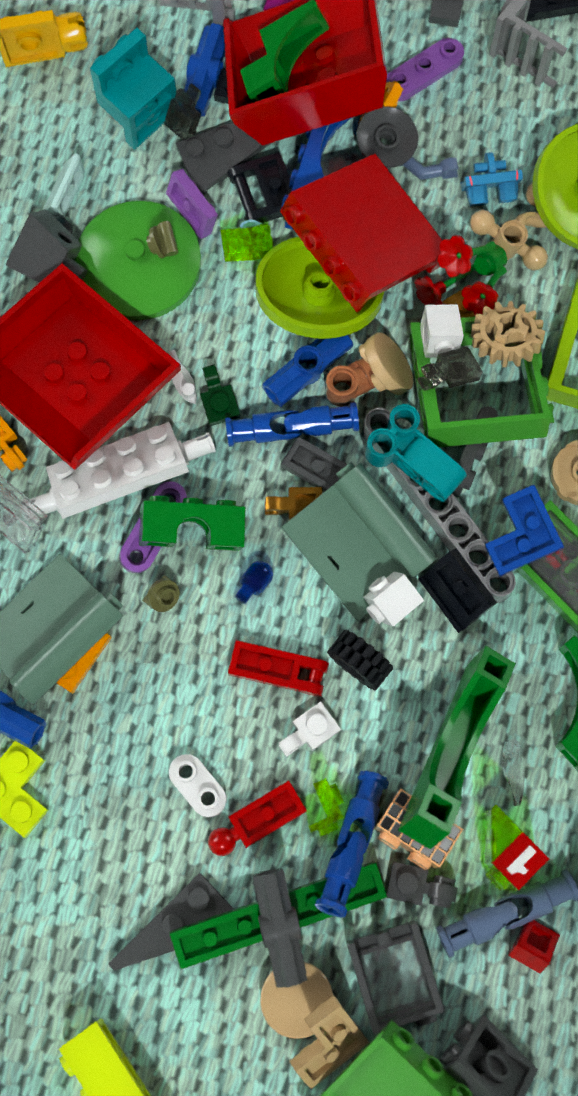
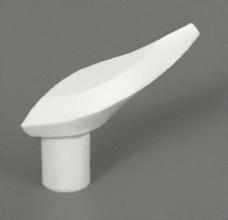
[169,350,197,404]

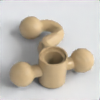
[470,183,548,271]

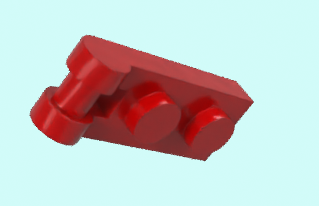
[228,640,329,697]

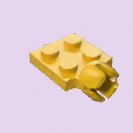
[0,10,88,67]

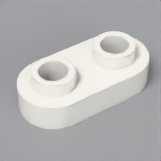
[169,754,227,817]

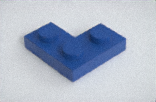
[485,485,564,577]

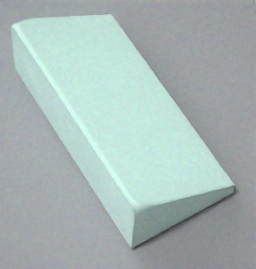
[43,153,85,217]

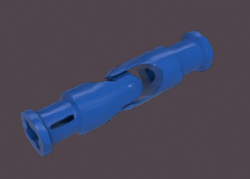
[225,402,359,447]
[315,770,389,918]

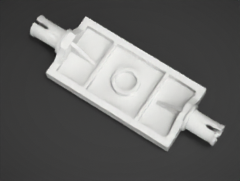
[22,422,216,521]

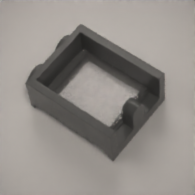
[346,921,445,1034]

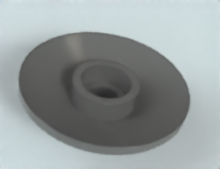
[356,107,418,168]

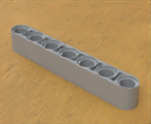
[364,408,516,603]

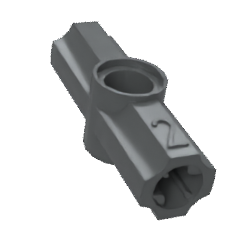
[252,868,307,988]

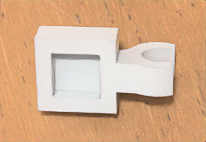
[279,701,341,757]

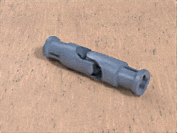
[435,869,578,958]

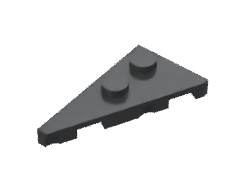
[108,873,234,971]

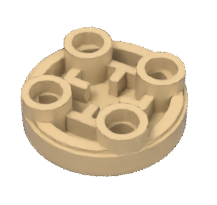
[359,332,413,395]
[260,962,333,1039]

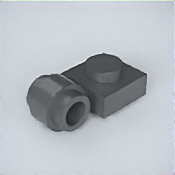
[387,862,458,909]

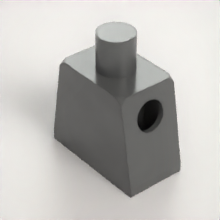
[5,209,87,283]

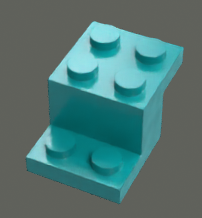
[90,27,178,150]

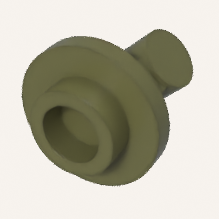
[146,221,178,259]
[142,575,180,612]

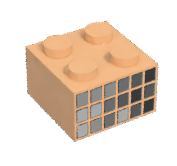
[374,788,463,870]

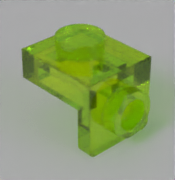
[220,223,273,262]
[308,778,344,837]

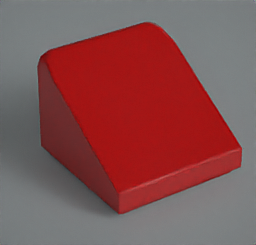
[509,920,560,974]

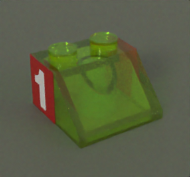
[482,804,549,891]

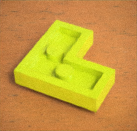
[0,741,49,838]

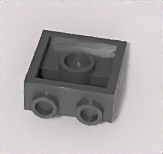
[440,1015,538,1096]

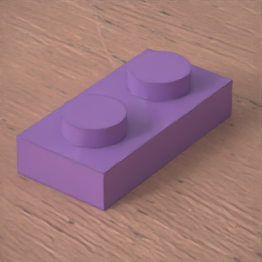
[166,169,218,239]

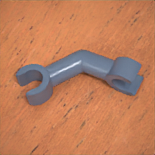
[401,157,459,180]

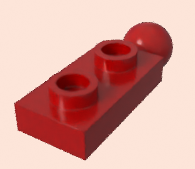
[208,780,307,856]

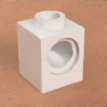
[420,304,464,358]

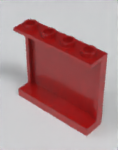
[280,153,442,312]

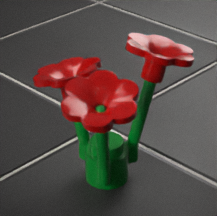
[414,235,507,315]

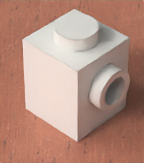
[363,572,424,626]

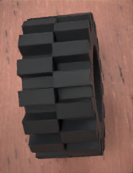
[327,630,393,691]

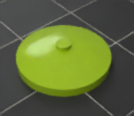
[532,124,578,249]
[255,237,384,339]

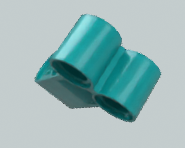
[365,404,467,502]

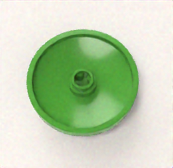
[75,201,201,321]

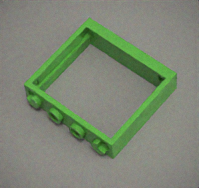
[409,317,554,447]

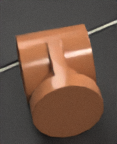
[326,358,375,407]

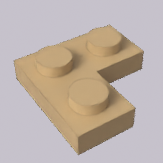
[289,995,369,1089]

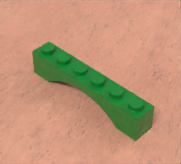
[398,646,516,849]

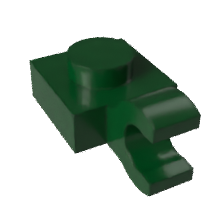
[200,364,241,426]

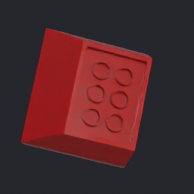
[223,0,387,146]
[0,263,181,470]

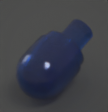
[234,561,273,604]

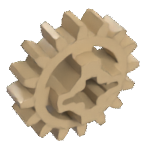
[471,301,545,367]

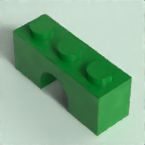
[139,496,246,551]

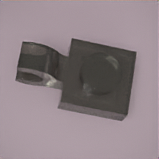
[164,83,201,140]
[417,347,483,391]

